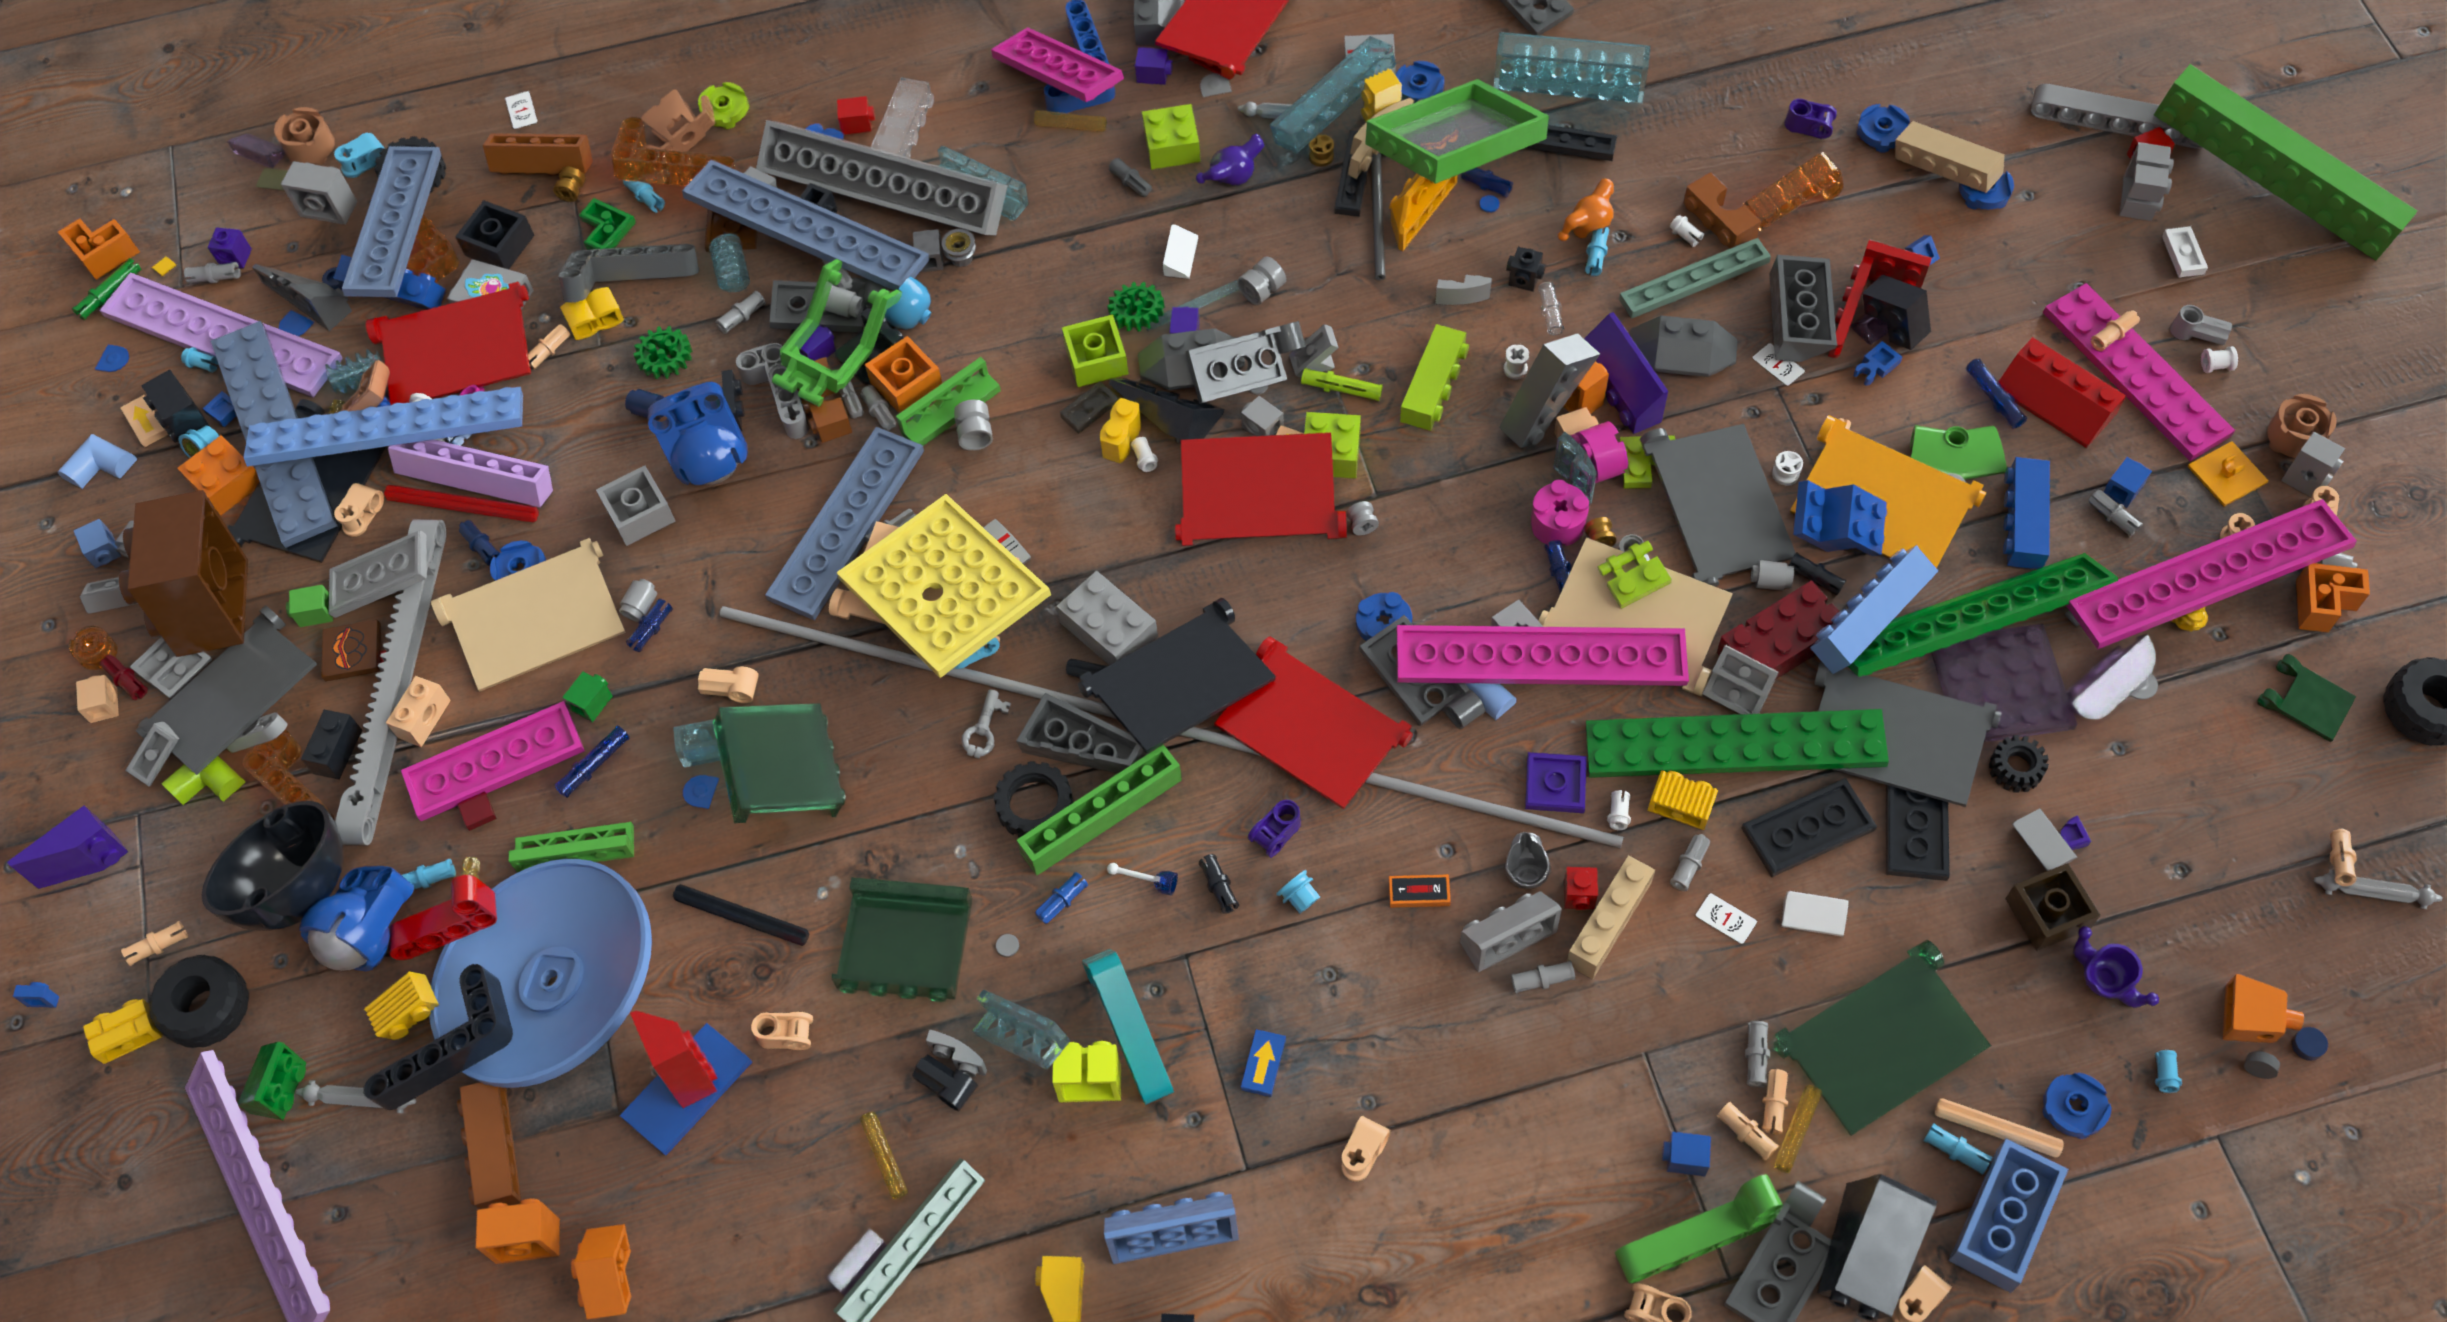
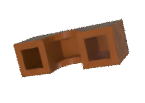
[1683,172,1761,249]
[797,357,853,443]

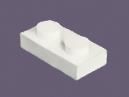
[2162,226,2208,278]

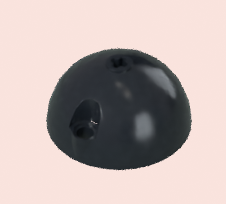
[202,801,344,931]

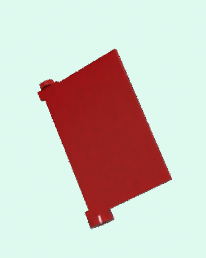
[1155,0,1289,79]
[366,282,531,405]
[1175,432,1347,546]
[1214,636,1413,810]

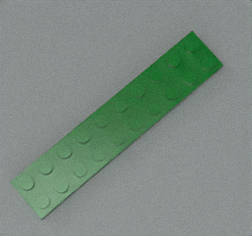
[1847,553,2118,677]
[1586,709,1889,778]

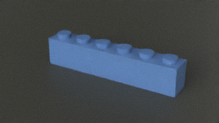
[1810,545,1938,674]

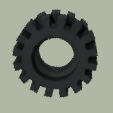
[1989,735,2049,793]

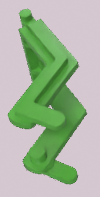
[772,259,902,407]

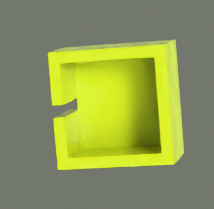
[1053,1041,1121,1102]

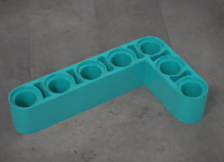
[1082,949,1174,1105]

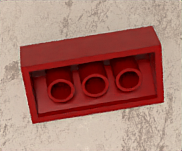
[1994,337,2126,448]
[630,1010,718,1108]

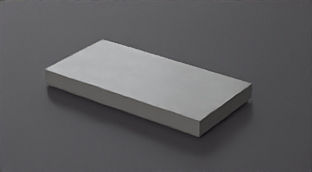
[329,530,427,618]

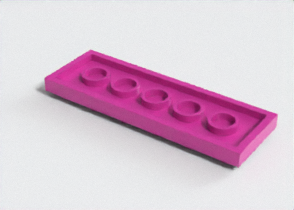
[991,27,1124,102]
[401,701,585,821]

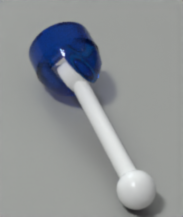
[1107,863,1178,896]

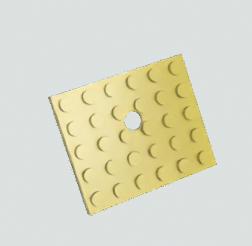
[836,494,1051,678]

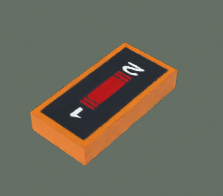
[1389,874,1450,908]

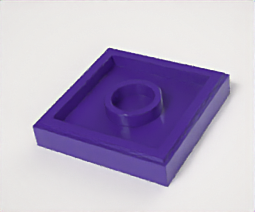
[1525,752,1586,813]

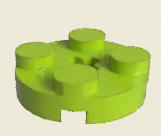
[698,82,749,129]

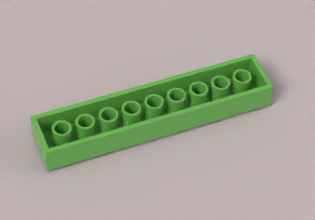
[2153,64,2417,261]

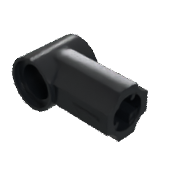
[912,1054,978,1112]

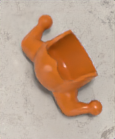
[1557,179,1614,241]

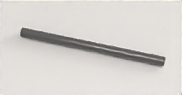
[1371,153,1385,281]

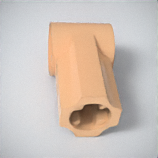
[698,667,759,703]

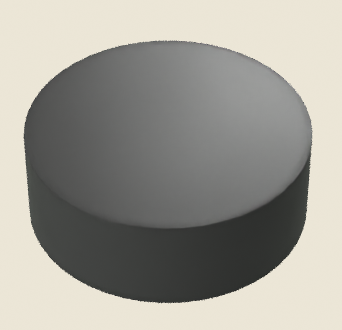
[2244,1051,2280,1079]

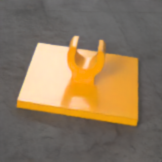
[2187,441,2269,507]

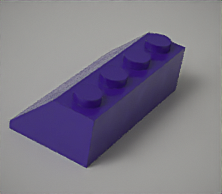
[1584,312,1668,434]

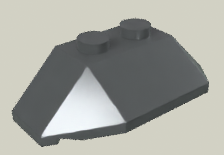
[1630,315,1737,377]
[1138,328,1245,390]

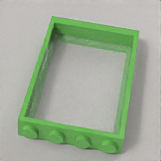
[1365,79,1549,184]

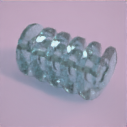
[709,234,750,292]
[325,349,383,394]

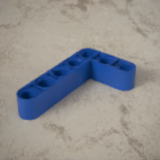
[1044,0,1116,115]

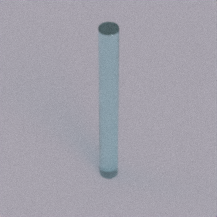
[1145,280,1239,332]

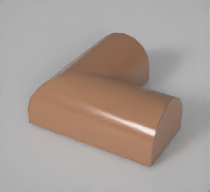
[341,360,390,411]

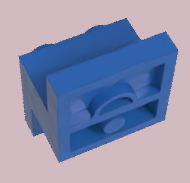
[1793,480,1887,556]

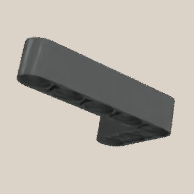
[558,244,699,303]

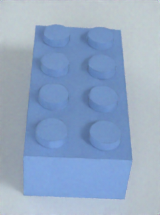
[1949,1138,2068,1293]

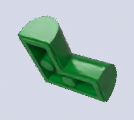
[579,198,636,250]

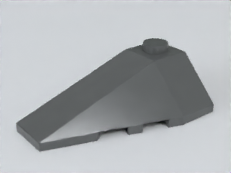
[252,264,352,331]

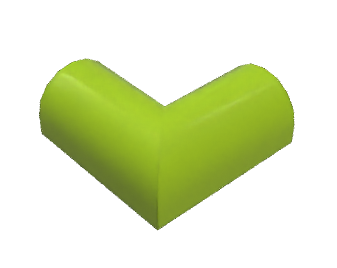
[161,756,246,805]

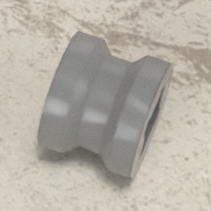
[1346,501,1379,535]

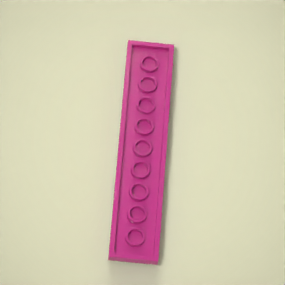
[2066,499,2357,650]
[1396,625,1689,686]

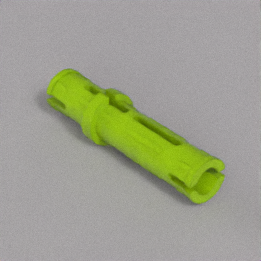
[1301,368,1383,401]

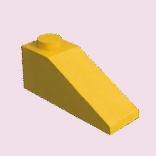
[1035,1256,1084,1322]

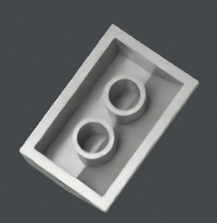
[1460,891,1562,972]

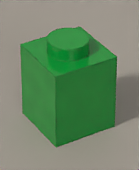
[562,671,613,723]

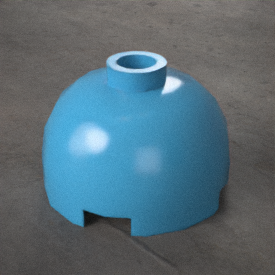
[884,276,932,330]

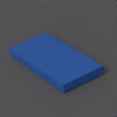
[620,1023,752,1156]

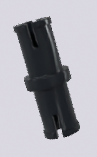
[1788,552,1847,596]
[1198,854,1239,914]

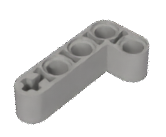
[736,343,809,439]

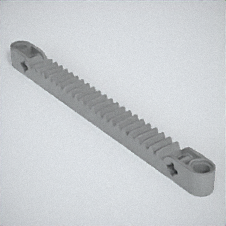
[335,519,446,846]

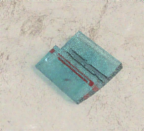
[1553,432,1597,505]

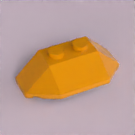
[1389,173,1457,251]

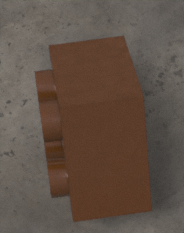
[119,490,248,657]

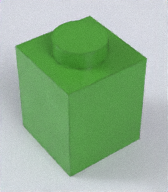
[286,584,333,627]

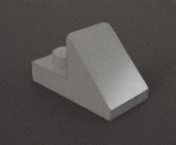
[1289,324,1339,377]

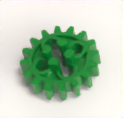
[1107,282,1165,332]
[633,326,693,379]

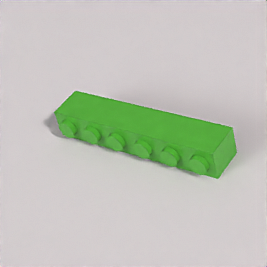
[1017,745,1182,876]

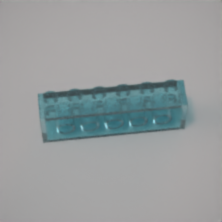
[1494,32,1651,103]

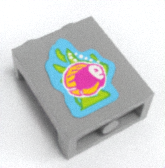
[447,259,534,310]

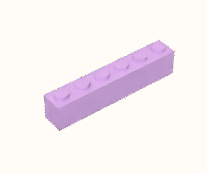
[388,439,553,507]

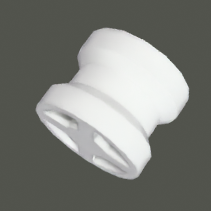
[1772,451,1803,486]

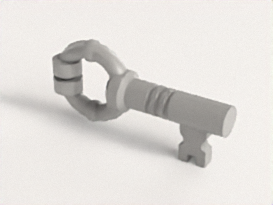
[962,690,1011,759]

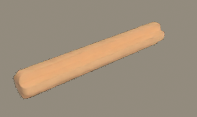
[1935,1098,2064,1158]

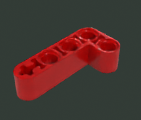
[389,875,497,960]

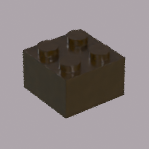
[2005,863,2101,951]

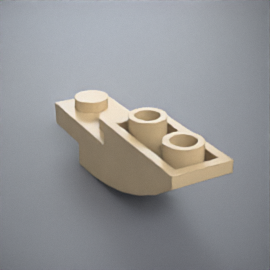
[1348,98,1414,179]

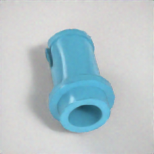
[181,347,218,372]
[2155,1050,2182,1093]

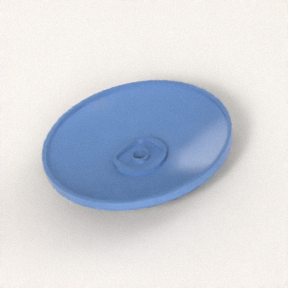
[429,859,652,1088]

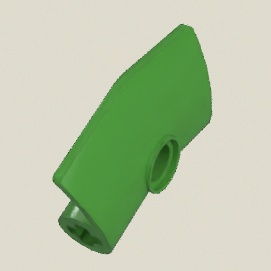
[1910,425,2007,480]

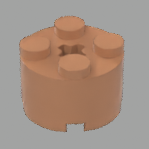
[274,107,335,165]
[2267,394,2337,458]

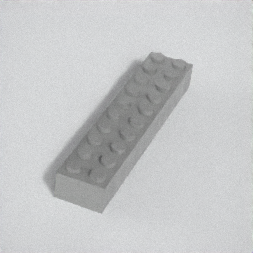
[756,120,1008,235]

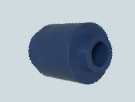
[625,389,664,421]

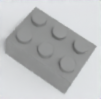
[1056,571,1158,665]

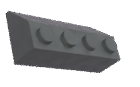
[1134,0,1184,46]
[1769,255,1837,362]

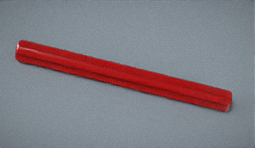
[384,485,539,522]

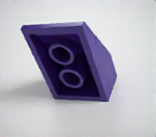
[7,806,128,889]

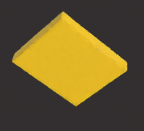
[152,257,176,276]

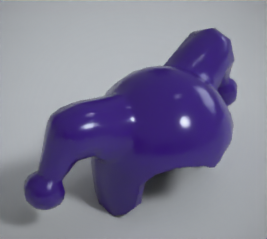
[1196,134,1264,185]
[2073,926,2159,1008]

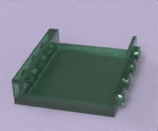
[713,703,846,823]
[831,877,973,1002]

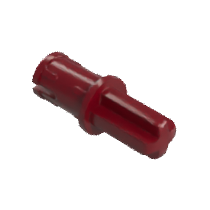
[100,654,148,701]

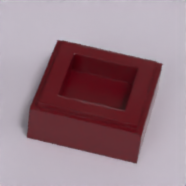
[457,791,497,831]

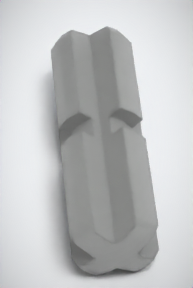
[839,381,864,419]

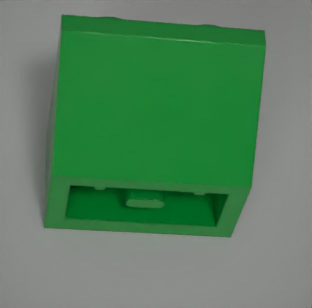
[237,1042,307,1121]

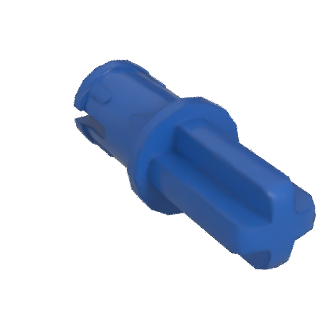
[1035,872,1088,924]

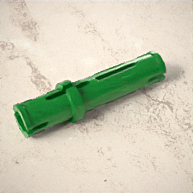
[72,258,142,321]

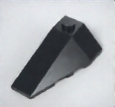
[1109,378,1225,444]

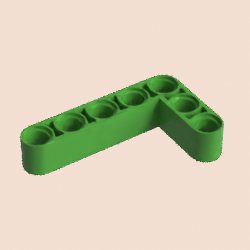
[1614,1174,1783,1284]

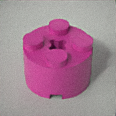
[1569,421,1628,484]
[1531,479,1589,546]

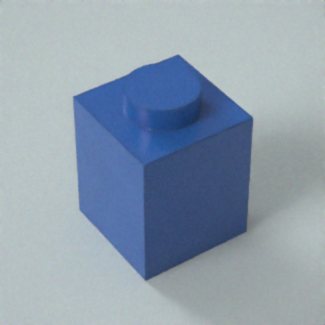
[2103,457,2152,508]
[1662,1132,1711,1176]

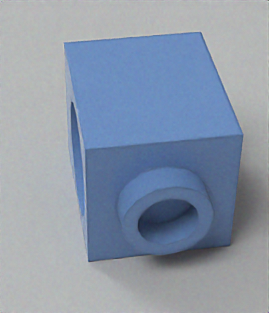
[74,519,121,568]

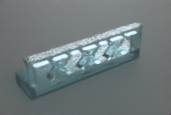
[938,145,1029,221]
[972,990,1071,1070]

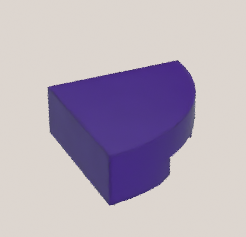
[2059,816,2091,851]

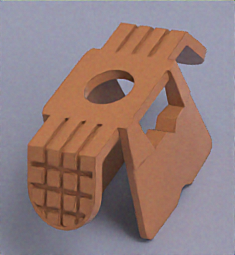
[641,89,715,163]

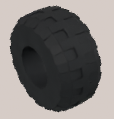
[2383,657,2447,746]
[149,955,249,1048]

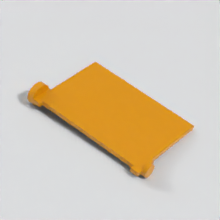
[1790,415,1987,569]

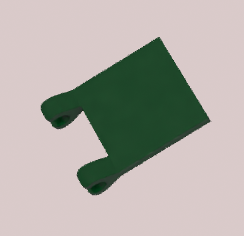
[2257,654,2356,742]

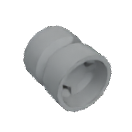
[1237,256,1286,305]
[954,400,993,450]

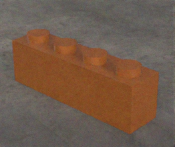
[483,133,593,175]
[457,1082,521,1209]

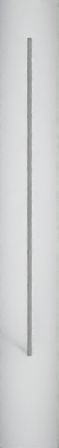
[720,606,1623,848]

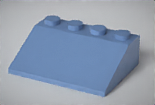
[1104,1192,1239,1264]

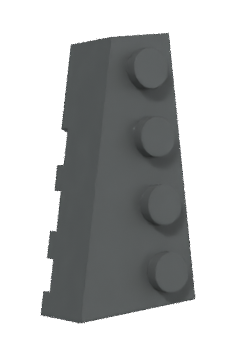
[1499,333,1600,448]
[1016,693,1149,773]

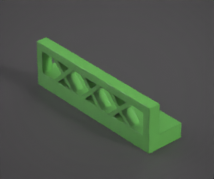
[896,357,1001,446]
[509,822,634,873]

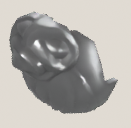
[1506,832,1551,889]

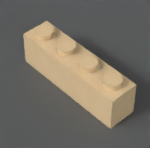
[1895,121,2004,193]
[1567,855,1655,979]

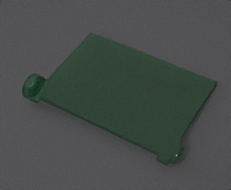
[1773,940,1991,1136]

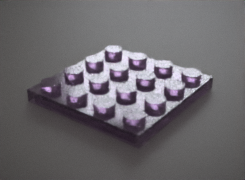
[1931,624,2078,742]

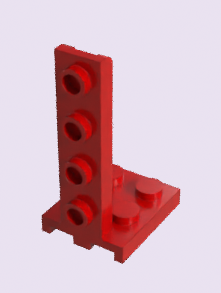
[1828,240,1932,358]

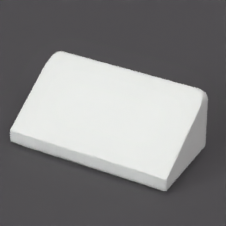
[1163,225,1198,279]
[1782,891,1849,937]

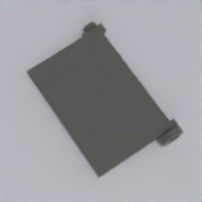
[1640,424,1796,587]
[135,605,317,775]
[1814,661,2001,807]

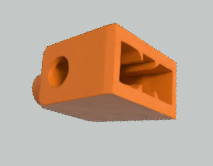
[2223,974,2304,1043]

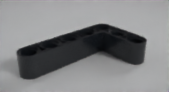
[363,964,513,1111]

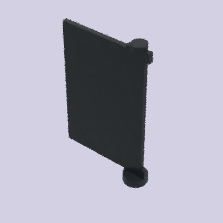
[227,399,386,563]
[1078,598,1276,753]

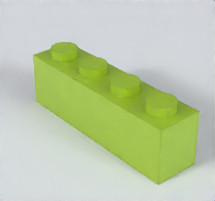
[1400,324,1469,431]

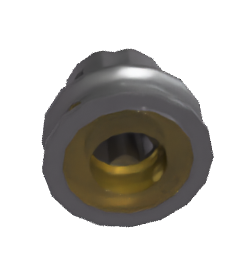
[942,229,976,267]

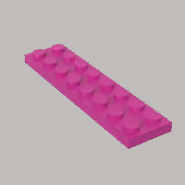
[2043,283,2235,461]

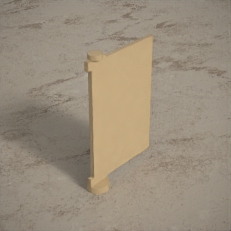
[1539,537,1733,696]
[431,538,626,692]

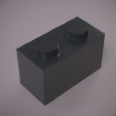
[301,709,362,780]

